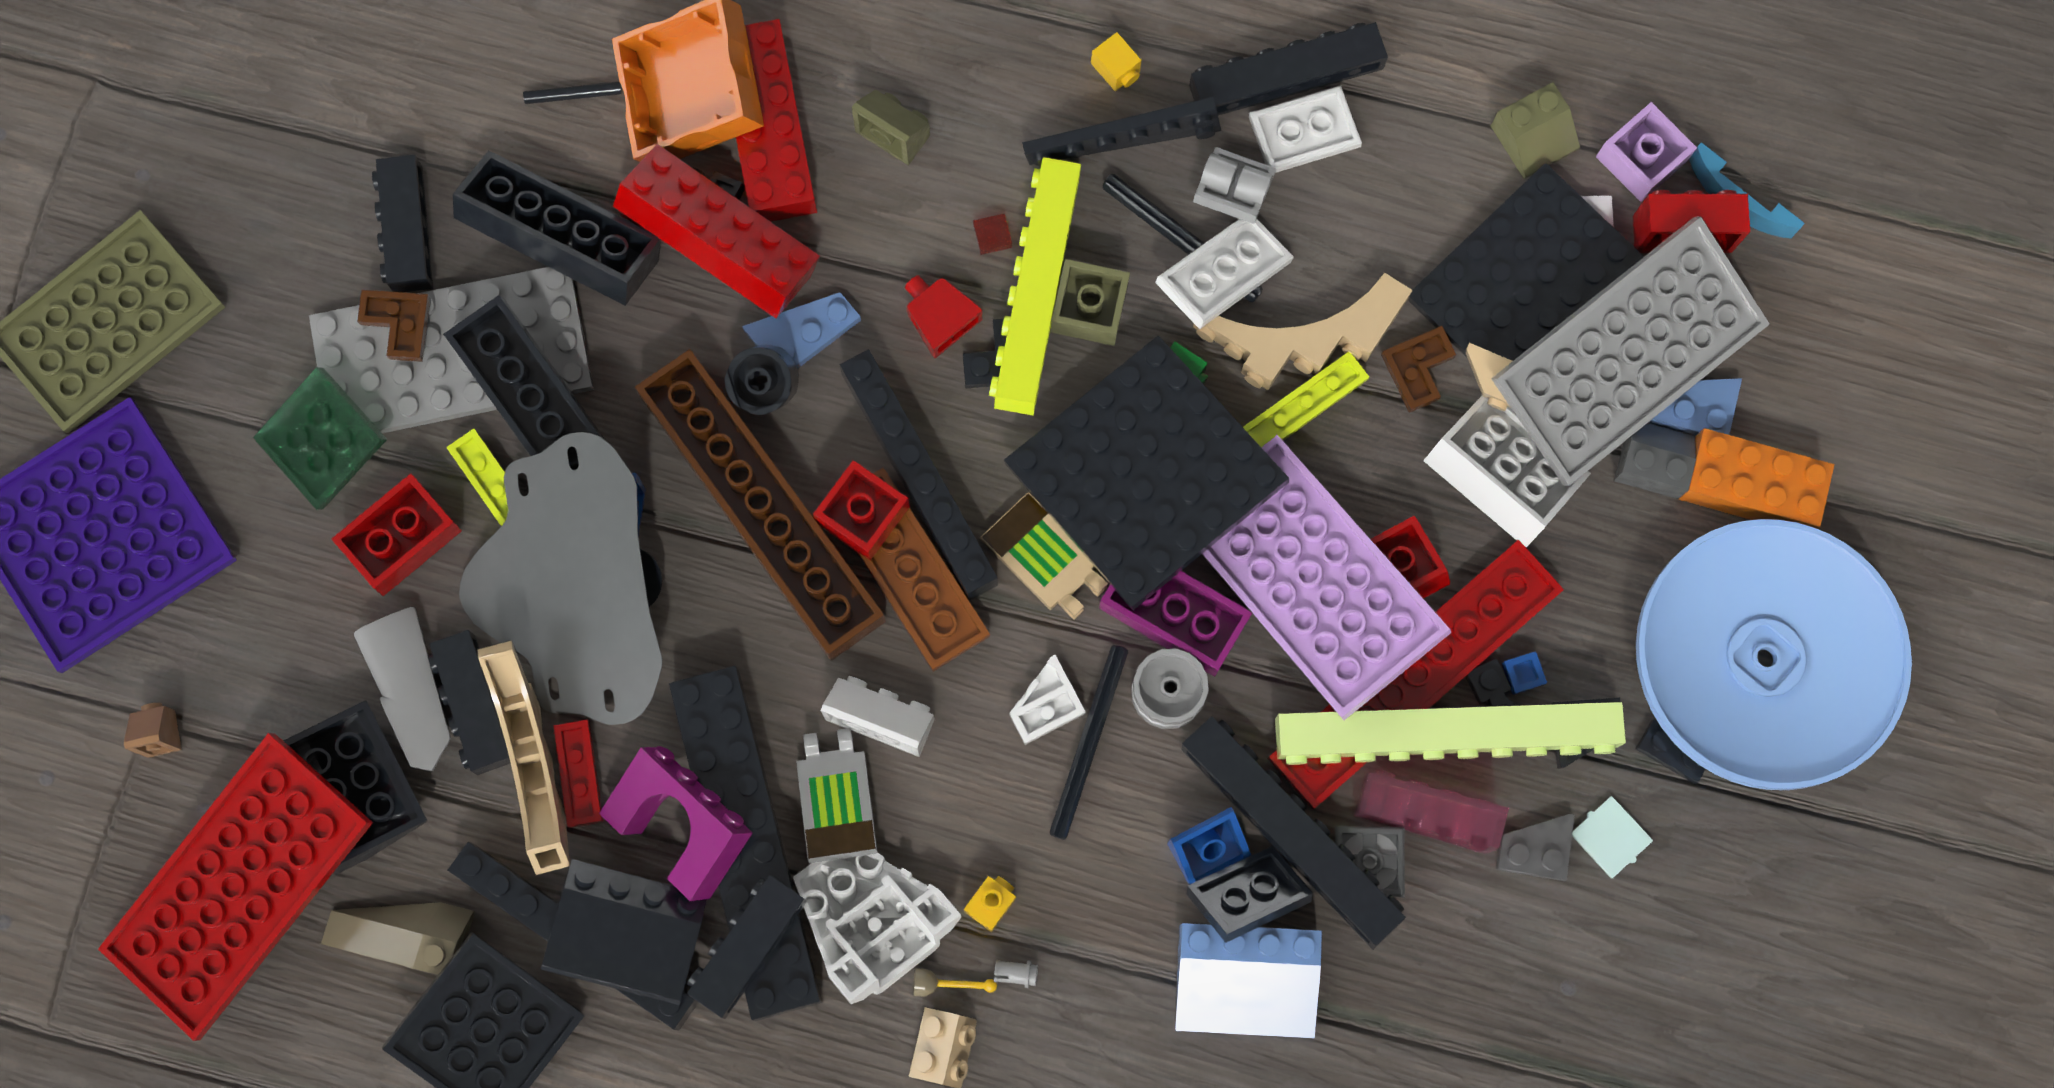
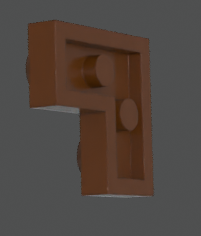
[357,290,431,362]
[1381,326,1456,413]

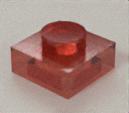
[973,214,1012,255]

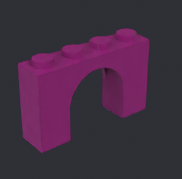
[599,746,753,901]

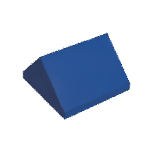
[1167,807,1252,884]

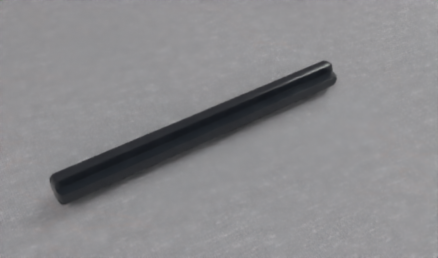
[1102,174,1263,303]
[1050,645,1128,840]

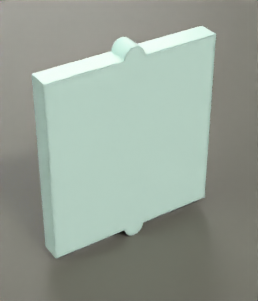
[1572,796,1653,879]

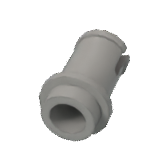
[994,960,1038,989]

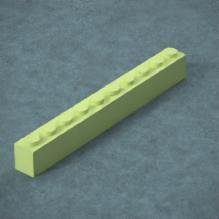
[1275,702,1626,765]

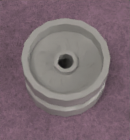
[1131,649,1209,729]

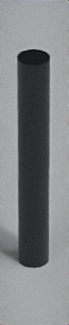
[523,81,622,104]

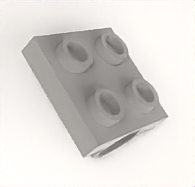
[1193,147,1276,224]

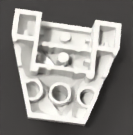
[793,853,961,1004]

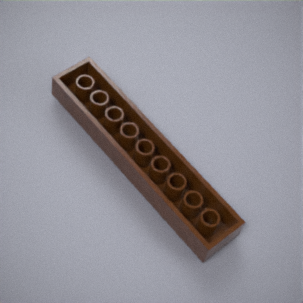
[635,349,886,661]

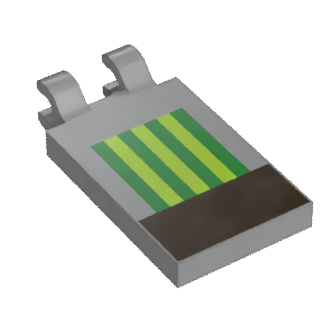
[796,728,878,863]

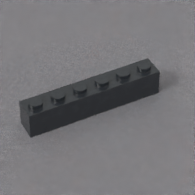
[1189,22,1388,116]

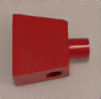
[904,275,983,358]

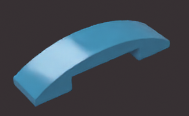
[1689,142,1805,239]

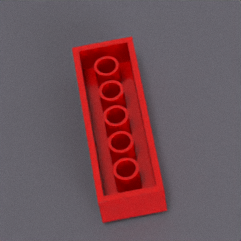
[736,19,817,222]
[613,144,820,319]

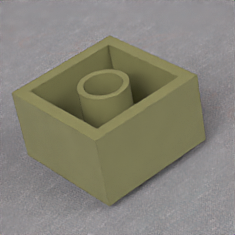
[1051,259,1130,346]

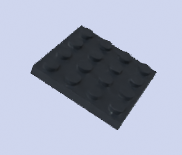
[382,932,585,1088]

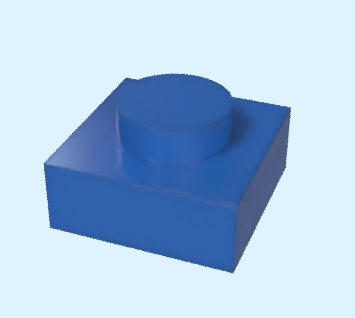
[1501,651,1547,695]

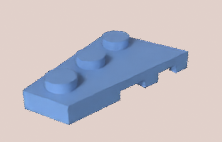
[742,292,861,369]

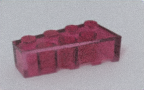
[1354,769,1509,854]

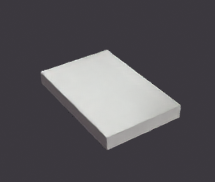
[1249,85,1362,173]

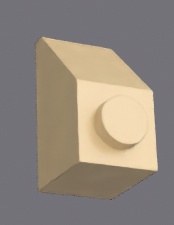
[1466,343,1513,411]

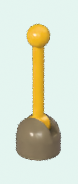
[913,968,997,997]

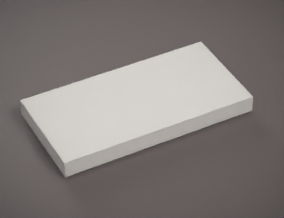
[1155,219,1294,329]

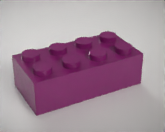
[1099,571,1252,677]

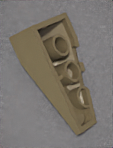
[321,902,475,975]

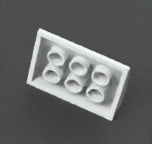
[1424,396,1591,547]

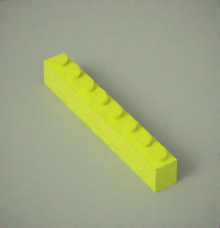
[989,157,1081,416]

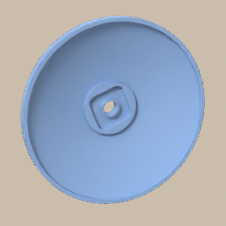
[1636,519,1912,790]

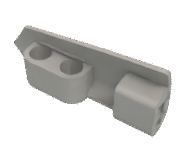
[354,607,451,771]

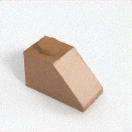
[124,703,182,758]

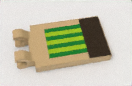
[980,492,1108,620]

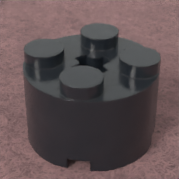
[725,345,799,415]

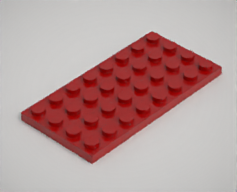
[98,733,373,1041]

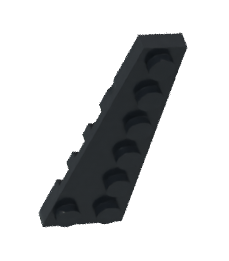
[1022,97,1221,166]

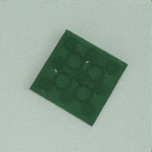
[253,367,387,510]

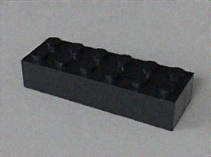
[453,150,661,306]
[443,295,606,470]

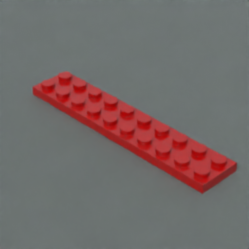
[1267,540,1564,810]

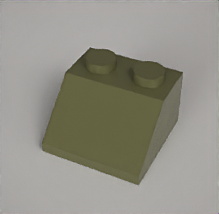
[1491,82,1580,179]
[852,89,930,166]

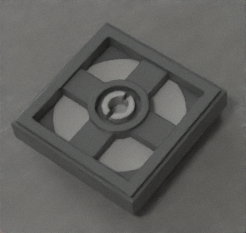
[1335,826,1405,898]

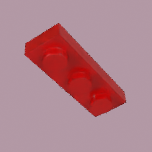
[553,720,603,828]

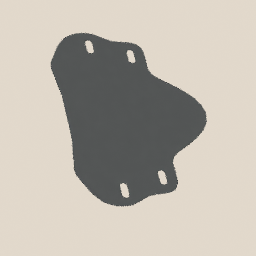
[459,432,662,725]

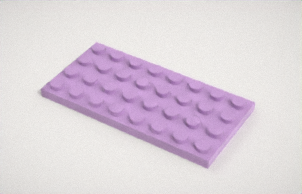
[1203,435,1451,720]

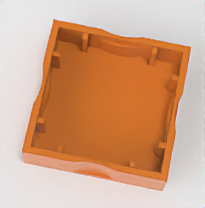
[612,0,764,162]

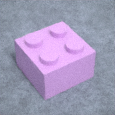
[1596,102,1697,202]

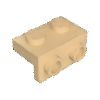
[909,1007,977,1088]

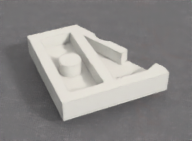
[1009,655,1086,745]

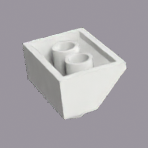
[821,676,935,757]

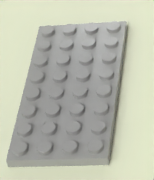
[1491,217,1770,486]
[309,267,594,443]

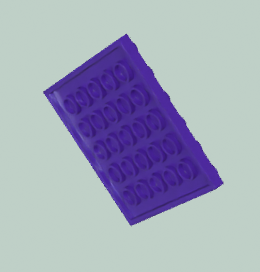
[0,397,237,673]

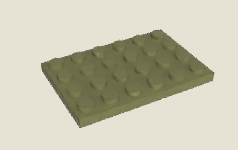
[0,210,225,434]

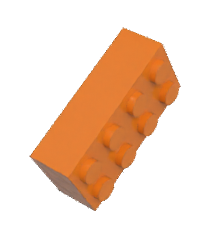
[1678,428,1835,529]

